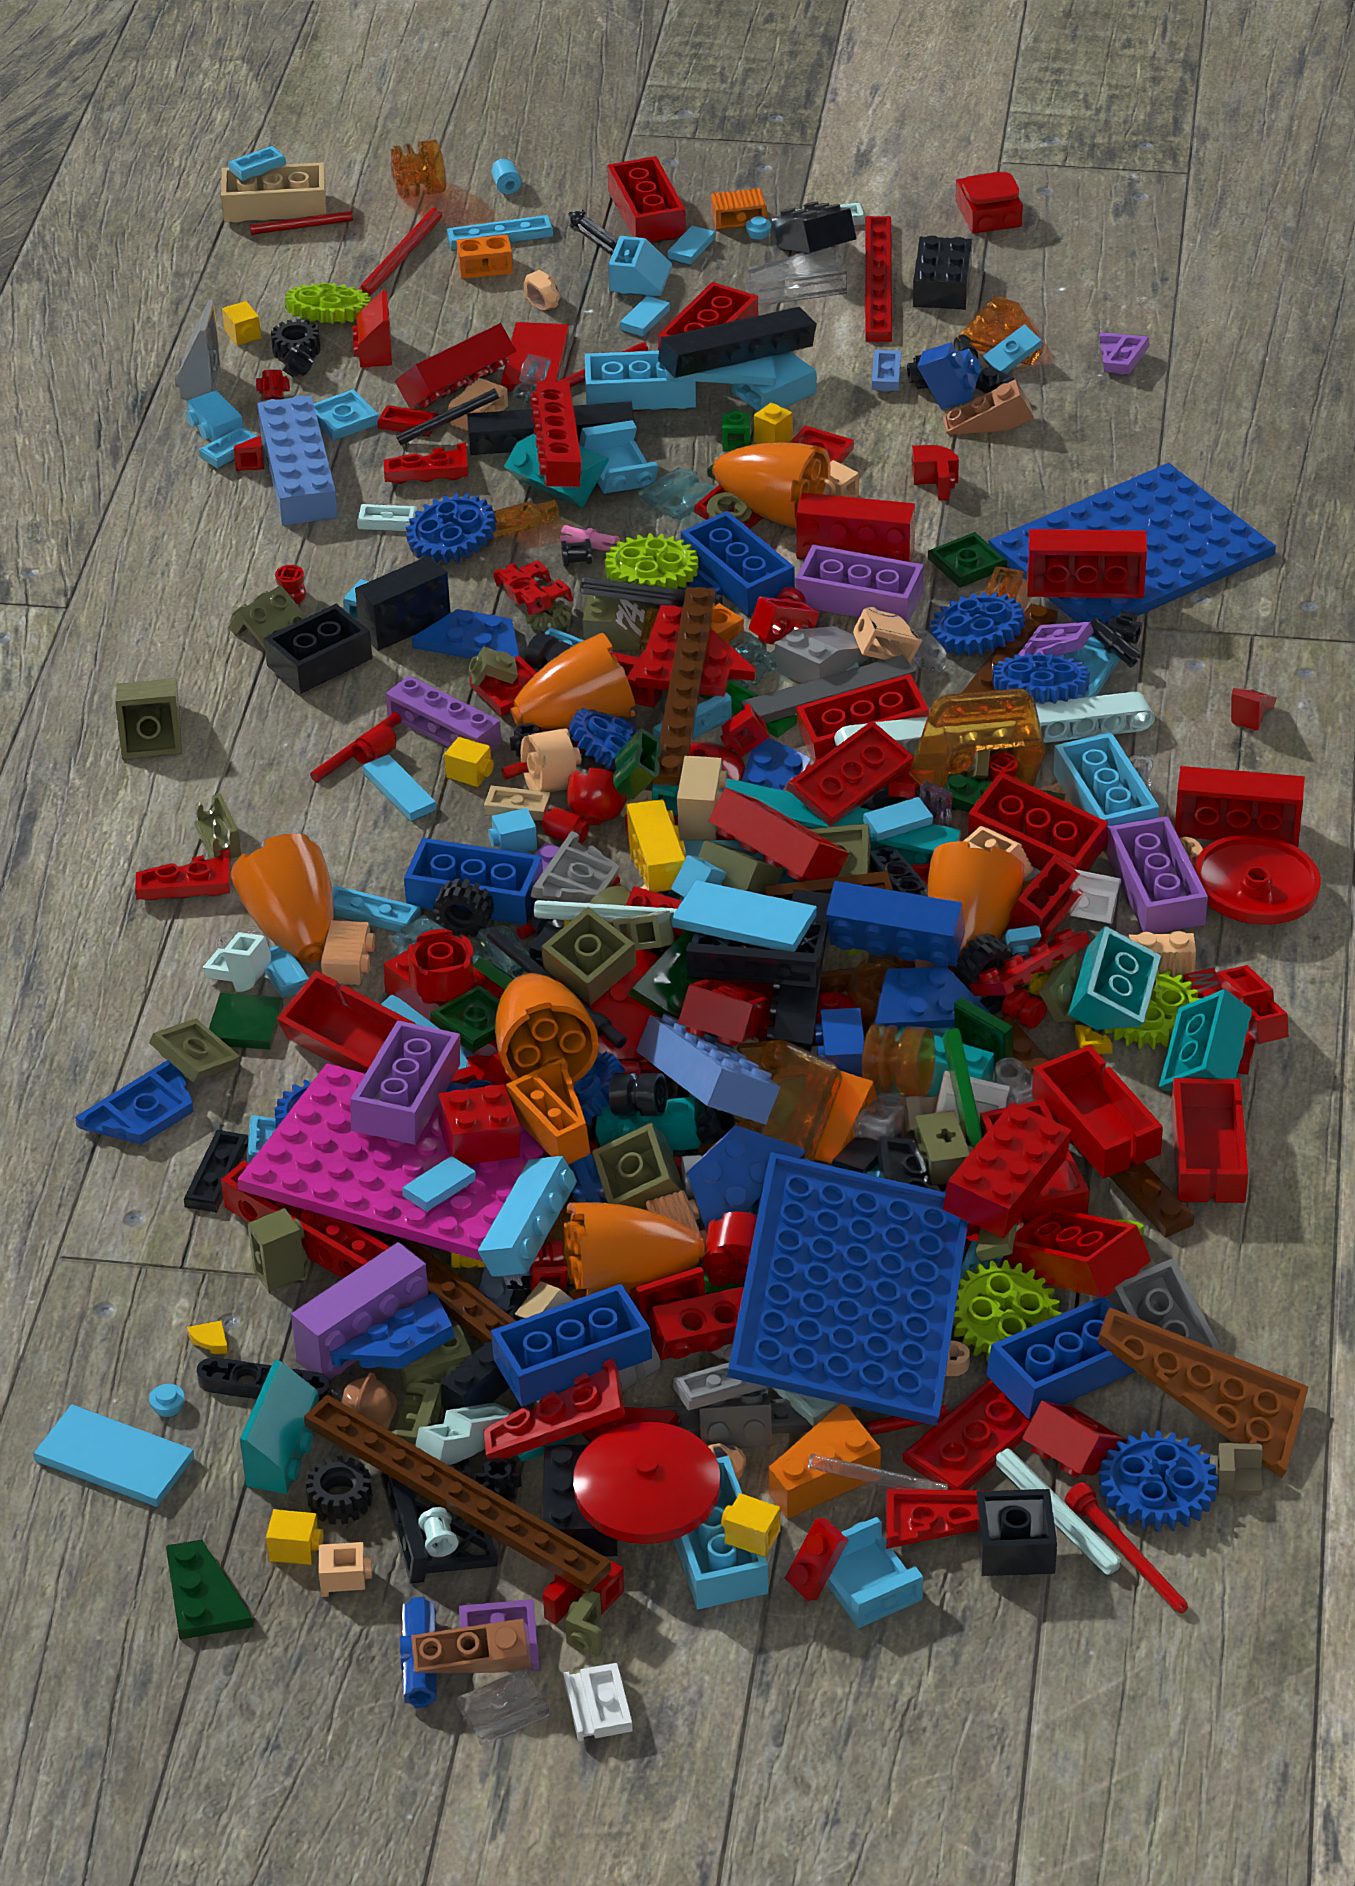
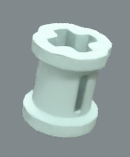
[418,1507,458,1557]

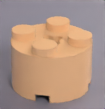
[521,728,581,792]

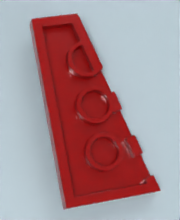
[483,1358,625,1461]

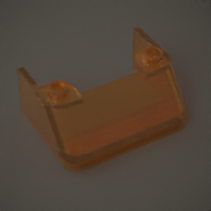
[909,689,1046,800]
[698,1040,843,1162]

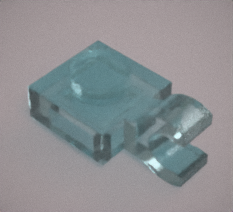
[513,354,551,403]
[391,915,445,956]

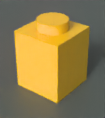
[222,301,261,346]
[753,403,793,444]
[444,737,494,787]
[721,1493,780,1557]
[266,1509,324,1565]

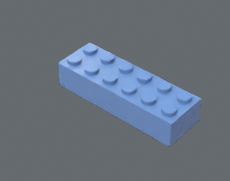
[257,395,338,526]
[636,1014,781,1125]

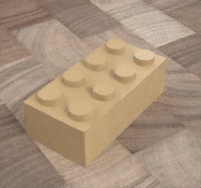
[221,162,327,223]

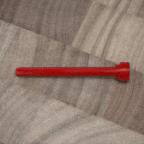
[1064,1482,1188,1614]

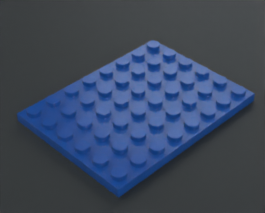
[989,463,1276,626]
[726,1152,968,1426]

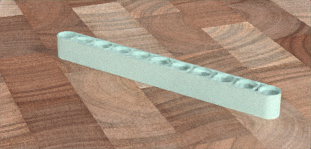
[834,692,1155,755]

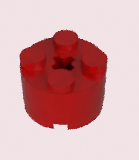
[408,929,474,1004]
[702,1212,757,1287]

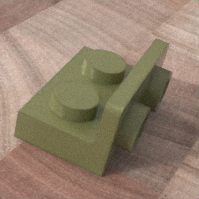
[1039,953,1082,1023]

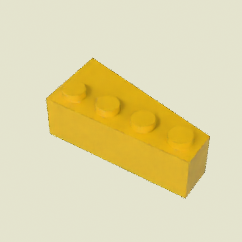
[626,799,687,892]

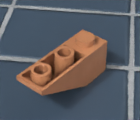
[942,379,1034,435]
[411,1618,533,1673]

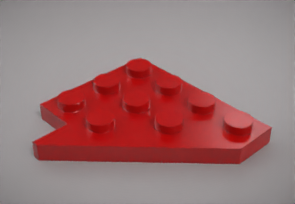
[636,605,756,697]

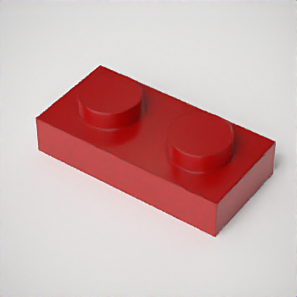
[784,1518,849,1601]

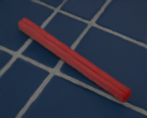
[359,208,443,297]

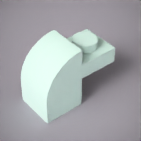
[203,932,271,992]

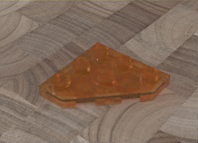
[958,296,1043,366]

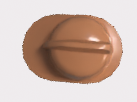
[341,1372,397,1430]

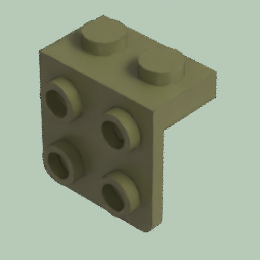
[228,585,307,649]

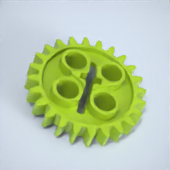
[285,282,371,324]
[605,533,698,589]
[1105,970,1200,1049]
[953,1260,1062,1362]

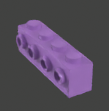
[386,675,501,751]

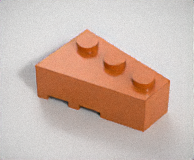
[506,1057,591,1164]
[796,1070,881,1166]
[769,1403,881,1519]

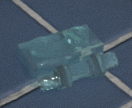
[729,631,777,689]

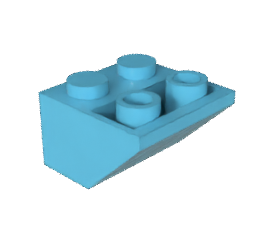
[608,236,672,297]

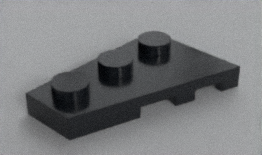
[877,1136,940,1191]

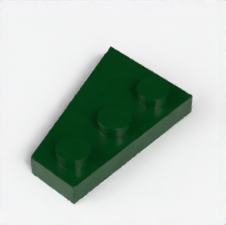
[166,1539,253,1640]

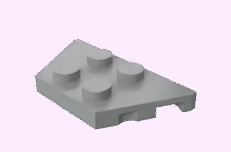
[530,831,620,903]

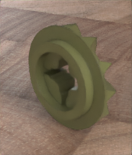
[706,492,752,523]
[525,599,572,632]

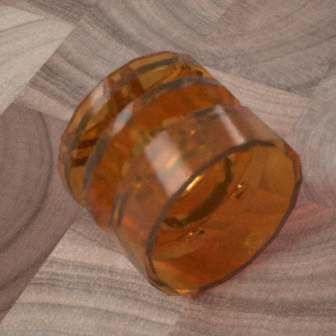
[390,139,446,199]
[862,1024,935,1098]

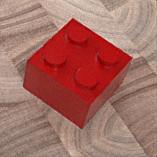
[438,1084,520,1165]

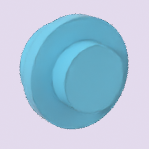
[746,216,771,239]
[149,1384,185,1417]

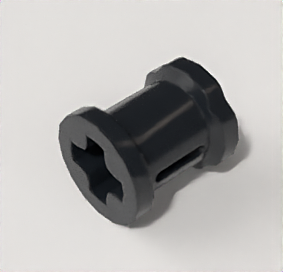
[561,539,592,566]

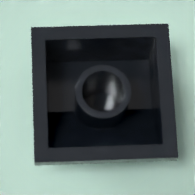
[976,1489,1057,1576]

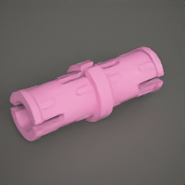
[560,525,620,552]

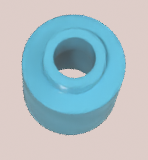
[491,158,522,194]

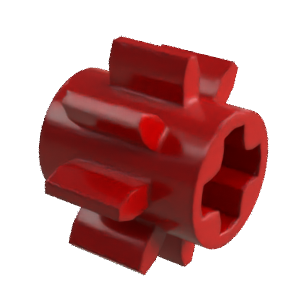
[256,369,290,400]

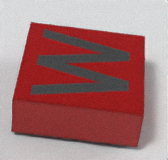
[1183,967,1223,999]

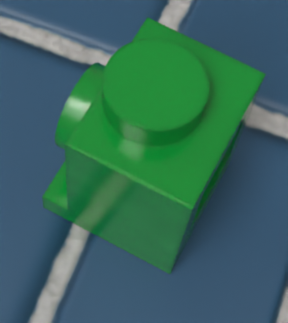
[722,410,750,451]

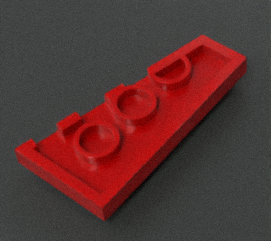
[969,928,1090,996]

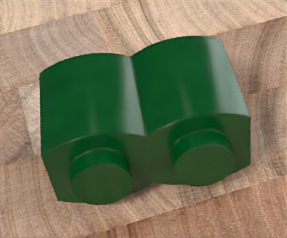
[613,728,662,799]

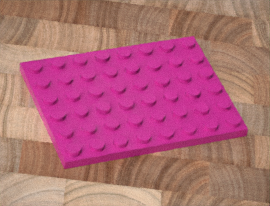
[237,1063,551,1261]

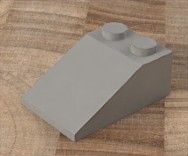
[175,300,221,398]
[775,626,870,684]
[1105,1258,1222,1351]

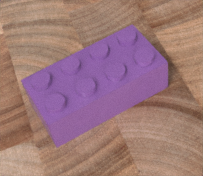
[795,545,924,624]
[1107,816,1208,934]
[351,1020,460,1145]
[291,1242,428,1380]

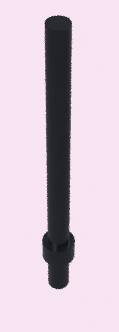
[486,928,627,1048]

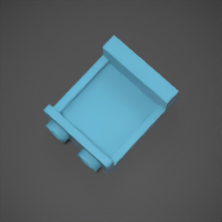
[579,420,659,494]
[826,1517,923,1629]

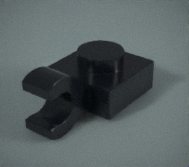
[975,366,1017,394]

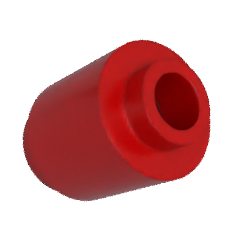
[352,724,396,765]
[541,807,590,845]

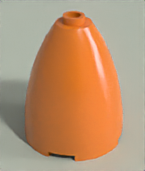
[712,442,831,529]
[510,633,636,732]
[231,833,334,963]
[928,841,1025,974]
[495,973,599,1084]
[563,1202,704,1300]

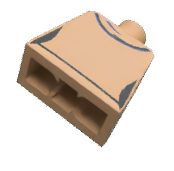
[853,607,922,664]

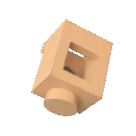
[823,460,859,498]
[319,1542,373,1597]

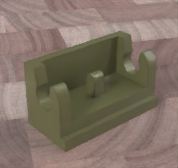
[194,793,241,859]
[392,1382,443,1446]

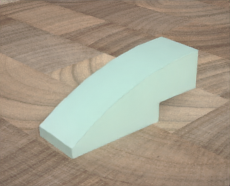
[415,1403,514,1465]

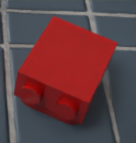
[955,172,1023,234]
[1005,855,1084,943]

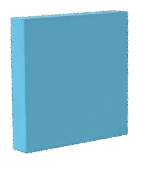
[314,389,380,441]

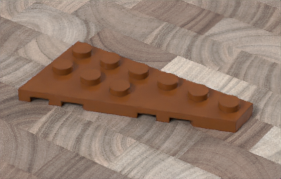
[1097,1307,1309,1478]

